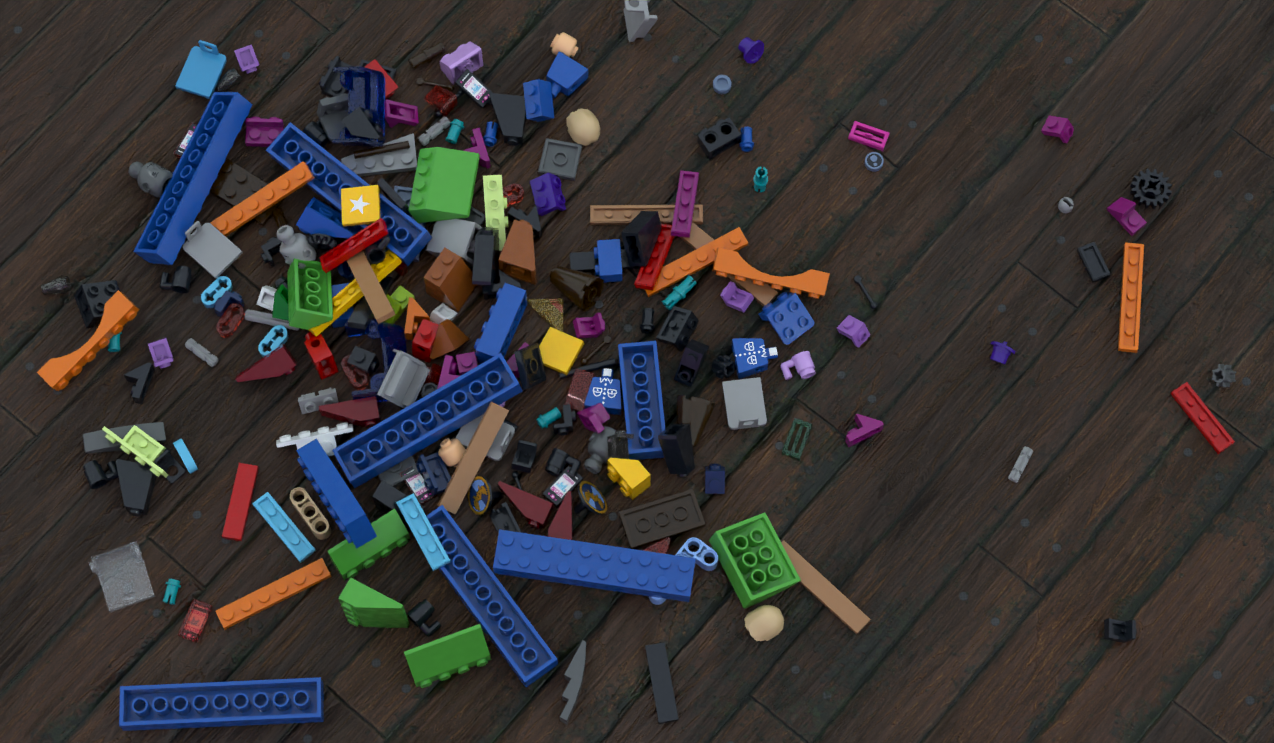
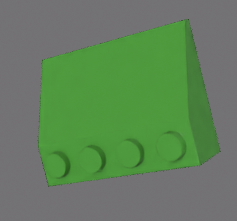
[408,147,480,223]
[709,512,801,609]
[338,577,410,628]
[404,624,491,688]

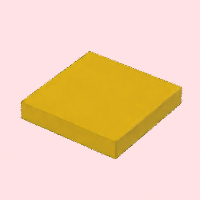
[539,327,584,375]

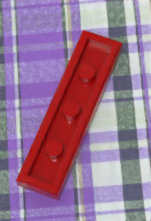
[320,218,388,273]
[634,224,675,290]
[1171,382,1235,454]
[222,463,259,541]

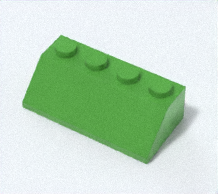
[287,258,333,330]
[328,509,410,580]

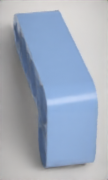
[649,537,718,605]

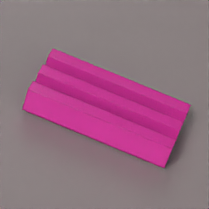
[848,121,890,151]

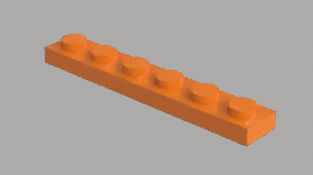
[210,161,315,237]
[644,227,749,297]
[1118,242,1144,353]
[215,558,331,630]

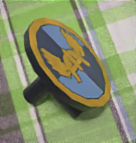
[468,476,501,515]
[574,481,607,515]

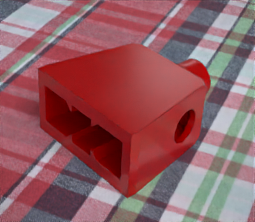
[412,319,439,363]
[304,332,339,380]

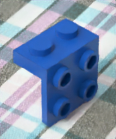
[758,292,814,345]

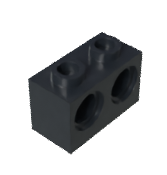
[697,117,741,160]

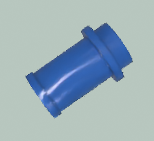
[483,122,498,147]
[740,127,754,152]

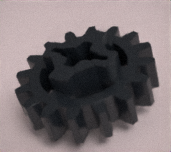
[1130,168,1172,209]

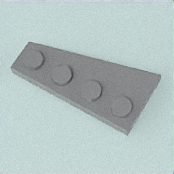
[341,133,417,177]

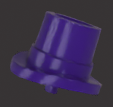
[738,37,764,64]
[990,341,1016,365]

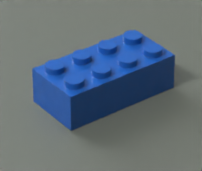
[474,283,528,364]

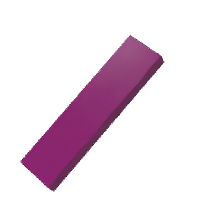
[671,170,699,238]

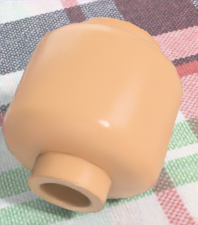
[550,32,578,57]
[438,438,466,467]

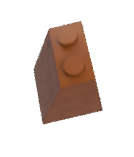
[498,220,537,285]
[423,247,477,313]

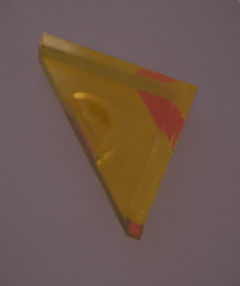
[528,299,563,332]

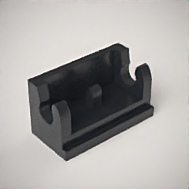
[489,502,522,534]

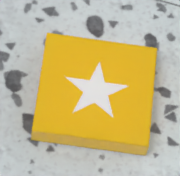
[341,185,381,227]

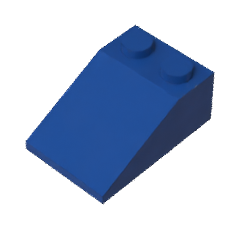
[296,197,360,238]

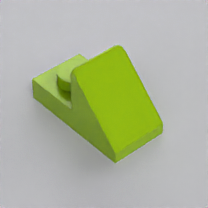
[384,285,415,326]

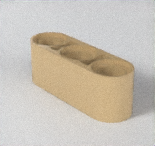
[290,487,331,540]

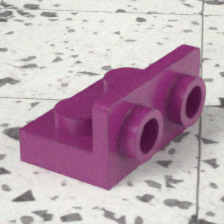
[245,117,285,147]

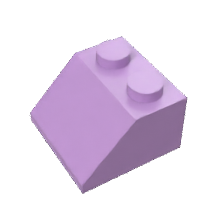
[439,42,483,85]

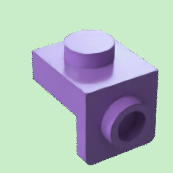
[234,44,259,74]
[720,281,754,313]
[837,315,870,347]
[148,338,174,369]

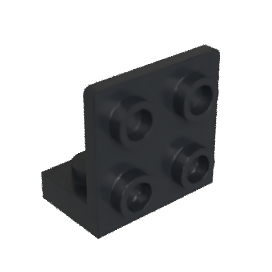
[74,280,120,328]

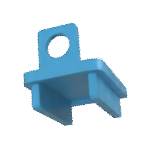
[175,40,227,99]

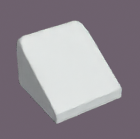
[256,285,277,311]
[430,303,457,325]

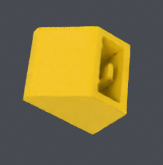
[607,458,651,500]

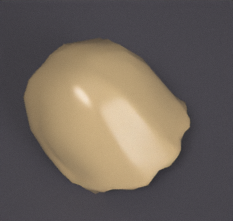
[566,109,601,146]
[744,605,784,641]

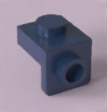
[214,290,245,319]
[705,464,725,494]

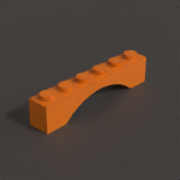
[712,248,830,299]
[37,290,139,391]

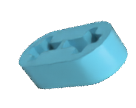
[201,276,233,308]
[258,325,289,357]
[173,438,198,474]

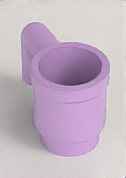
[780,351,816,380]

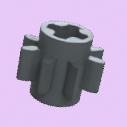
[1212,364,1236,387]

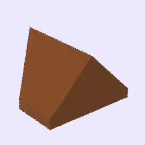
[430,319,469,359]

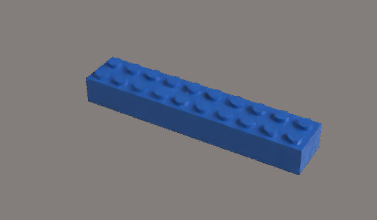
[133,92,253,265]
[266,122,432,266]
[332,353,523,488]
[412,505,558,687]
[493,529,696,602]
[119,677,324,731]

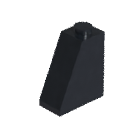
[490,93,526,146]
[621,211,662,266]
[472,227,500,285]
[658,424,695,477]
[116,459,157,516]
[372,480,427,524]

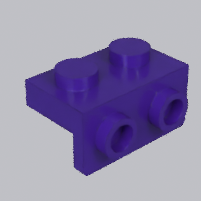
[530,172,566,216]

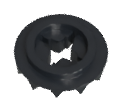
[307,233,337,251]

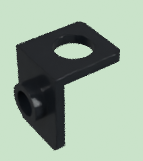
[153,449,186,484]

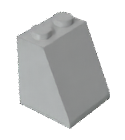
[426,219,482,269]

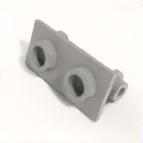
[298,387,339,414]

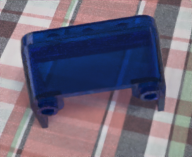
[332,66,385,147]
[345,319,407,402]

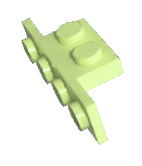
[483,175,509,251]
[102,425,168,478]

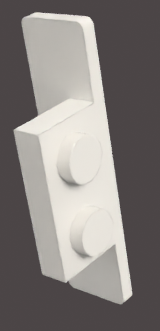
[276,422,353,458]

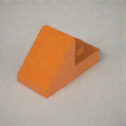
[404,297,430,340]

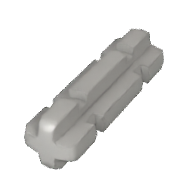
[418,116,450,146]
[185,338,219,367]
[1008,446,1033,483]

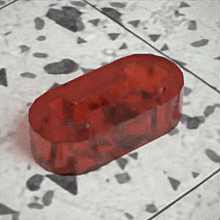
[503,183,524,207]
[216,303,245,338]
[341,355,368,390]

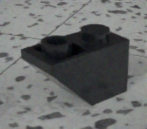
[342,107,386,141]
[674,339,709,387]

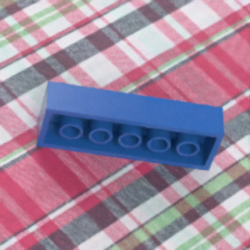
[618,341,665,460]
[296,438,377,549]

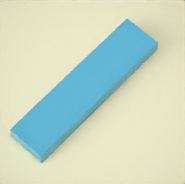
[252,492,316,563]
[396,493,450,571]

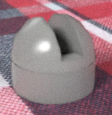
[1058,197,1074,213]

